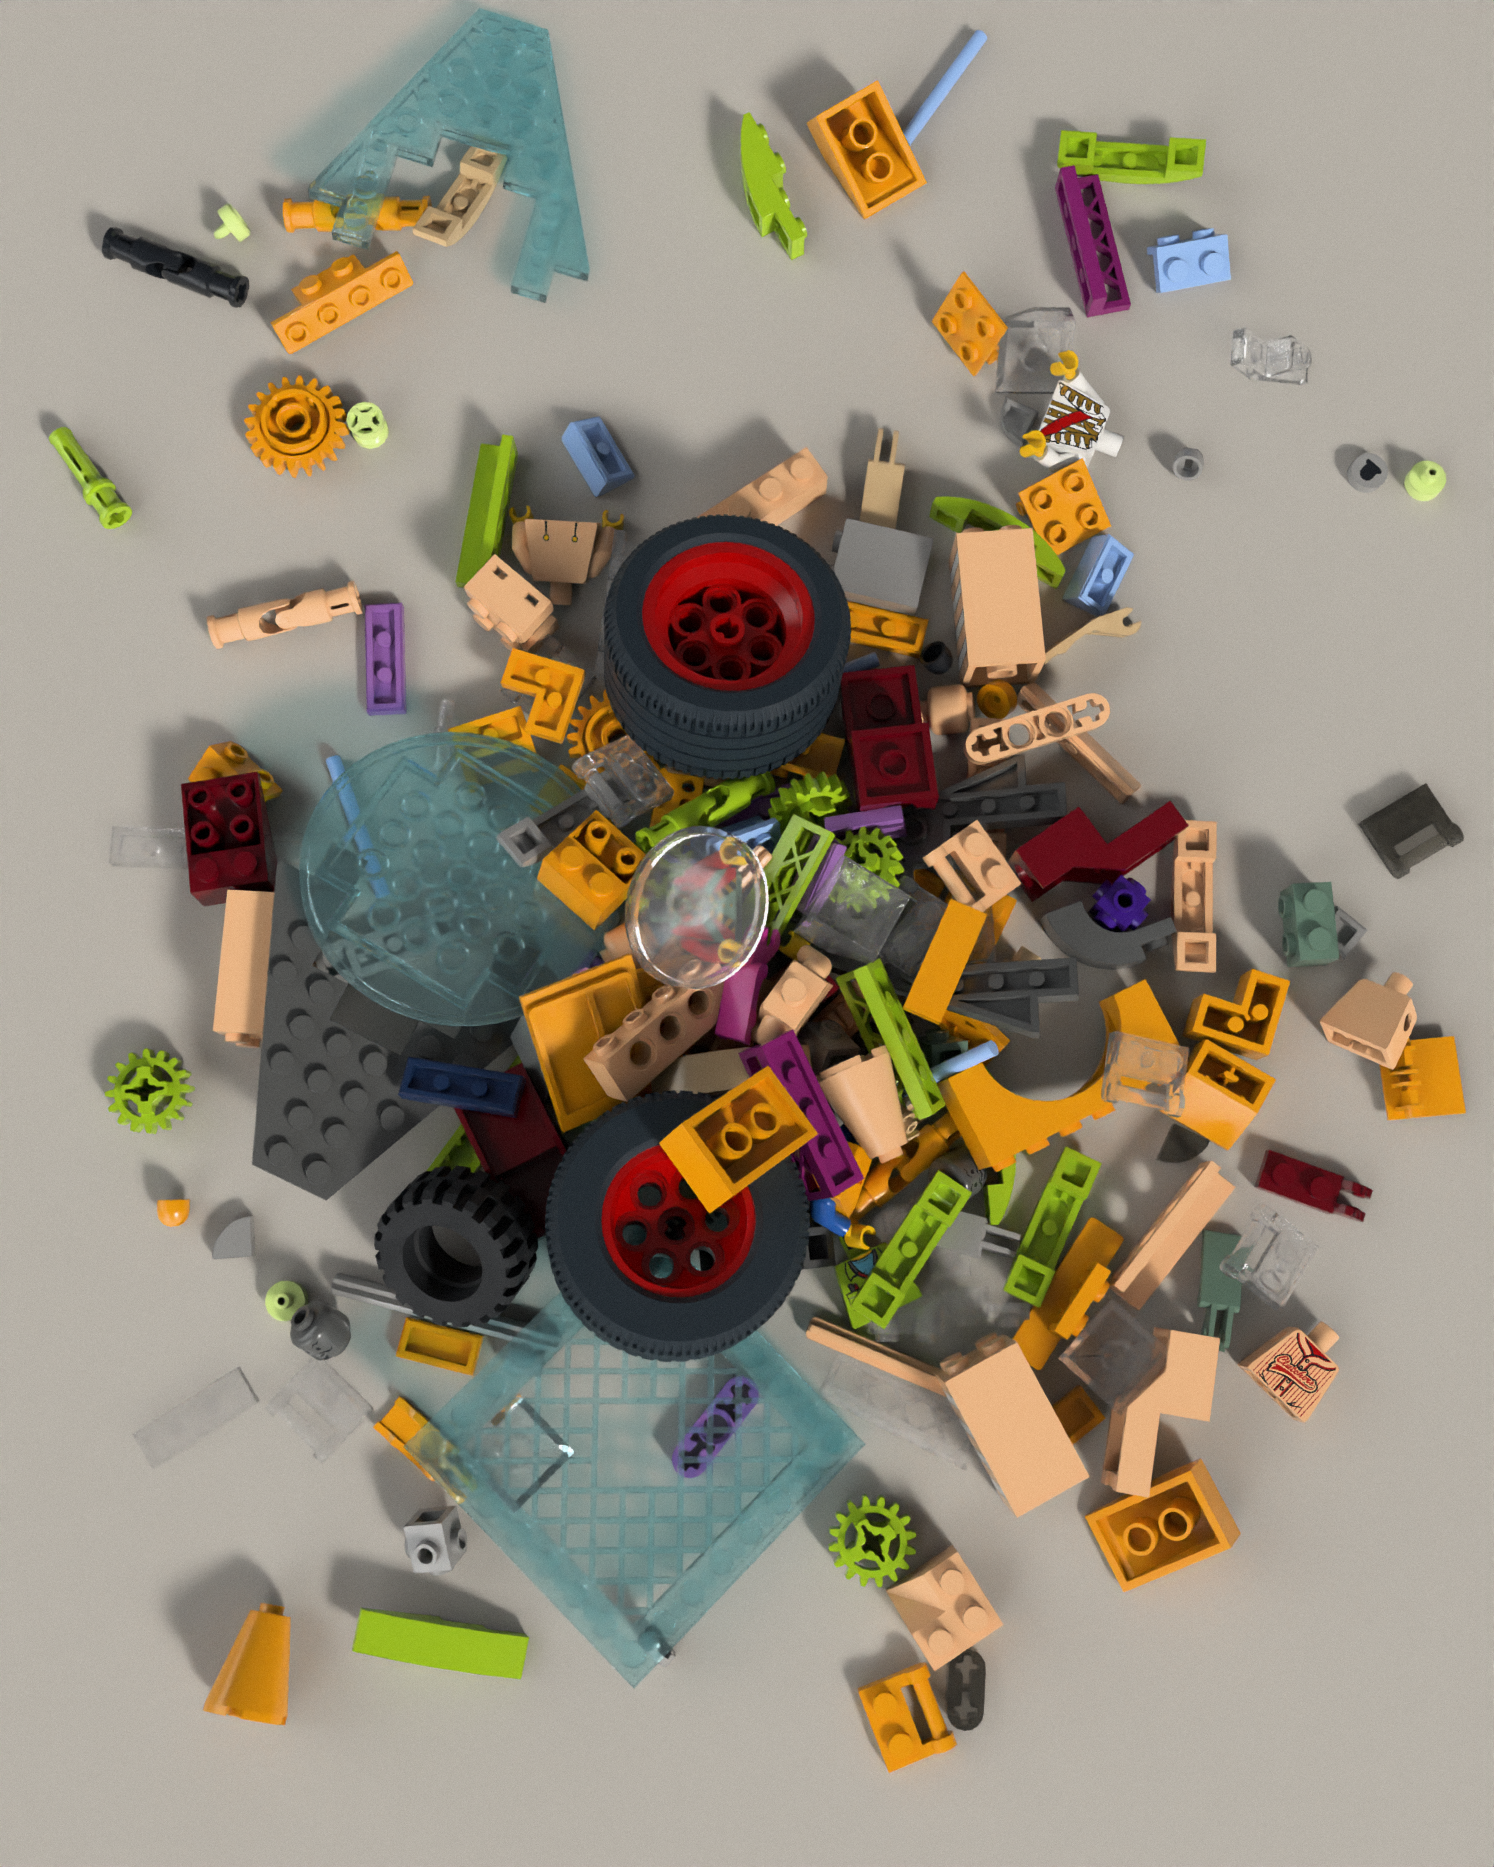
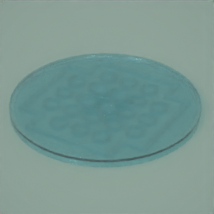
[299,732,615,1026]

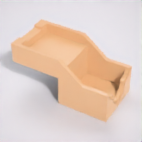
[1101,1327,1220,1498]

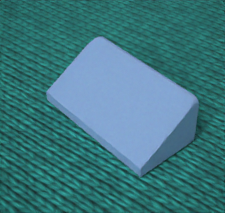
[562,416,635,497]
[1063,534,1134,617]

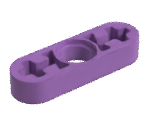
[672,1375,759,1478]

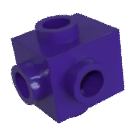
[1088,875,1151,933]

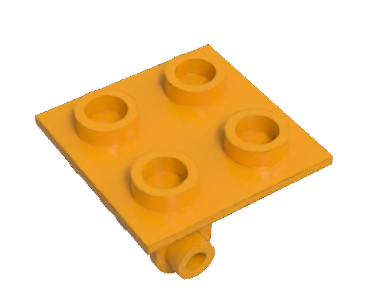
[931,271,1008,376]
[1016,458,1111,555]
[1379,1036,1466,1121]

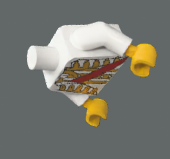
[1019,350,1124,473]

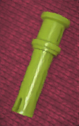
[49,427,132,529]

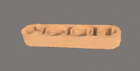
[963,693,1110,765]

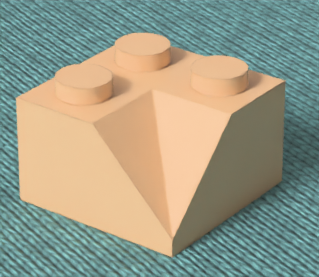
[886,1545,1004,1671]

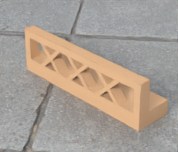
[1108,1160,1235,1310]

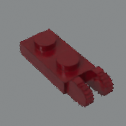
[1254,1150,1373,1222]

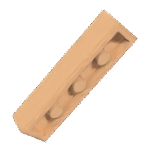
[1017,682,1141,804]

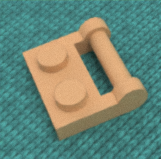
[922,820,1022,912]

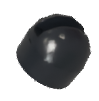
[920,641,953,675]

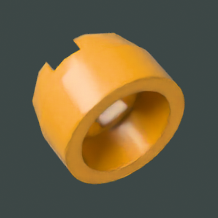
[157,1199,190,1227]

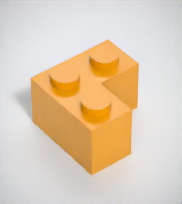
[1182,969,1290,1060]

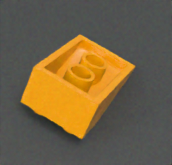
[806,80,927,219]
[659,1066,818,1214]
[1085,1458,1241,1592]

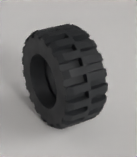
[374,1165,538,1327]

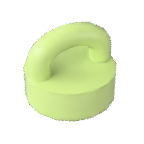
[214,203,251,242]

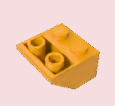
[537,810,654,931]
[1158,1039,1276,1151]

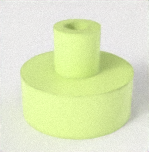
[1404,461,1446,501]
[265,1281,308,1321]

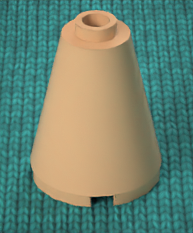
[816,1045,908,1164]

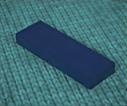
[398,1057,526,1118]

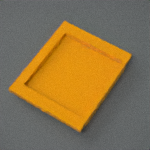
[519,954,652,1132]

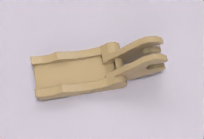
[859,428,905,529]
[1044,607,1141,665]

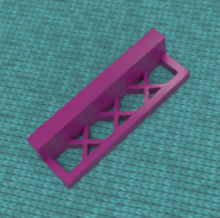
[1055,165,1131,318]
[738,1029,864,1201]

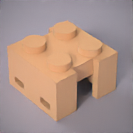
[464,554,559,654]

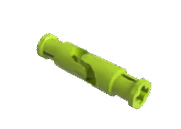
[635,771,775,861]

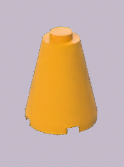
[203,1603,291,1725]

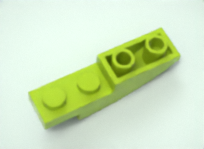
[741,112,807,260]

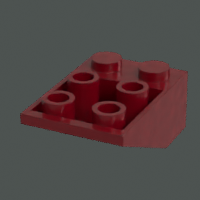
[181,772,277,907]

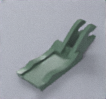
[1197,1229,1244,1352]

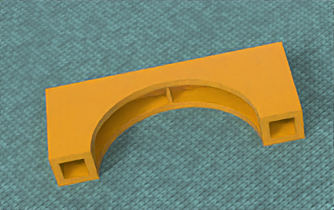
[937,979,1189,1172]

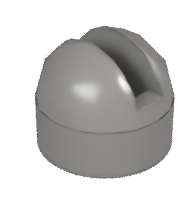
[1173,447,1204,481]

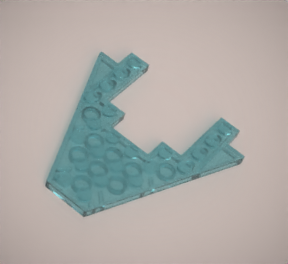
[308,8,590,303]

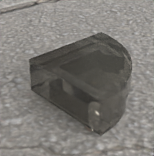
[1156,1124,1210,1163]

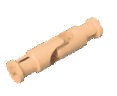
[207,581,363,649]

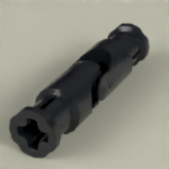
[102,227,249,308]

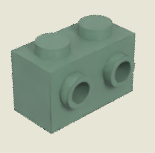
[1278,882,1339,967]

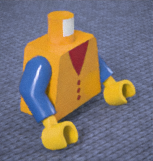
[810,1124,904,1250]

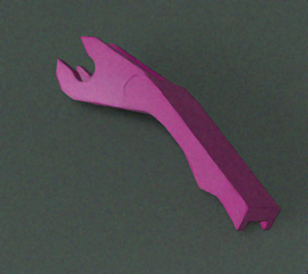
[715,925,780,1046]

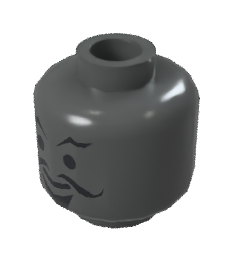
[928,1146,987,1200]
[290,1300,351,1361]

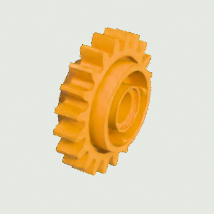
[244,375,349,478]
[566,689,661,786]

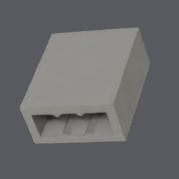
[829,518,934,616]

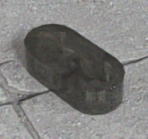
[945,1646,986,1731]

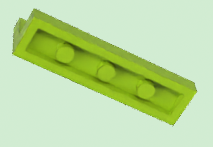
[455,434,518,588]
[743,814,835,946]
[836,958,946,1120]

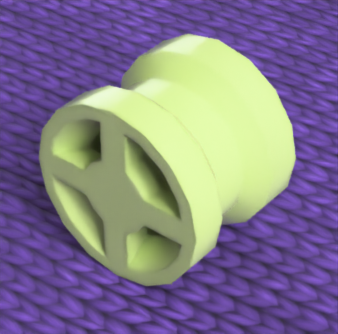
[346,402,389,449]

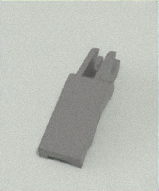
[908,1199,1021,1258]

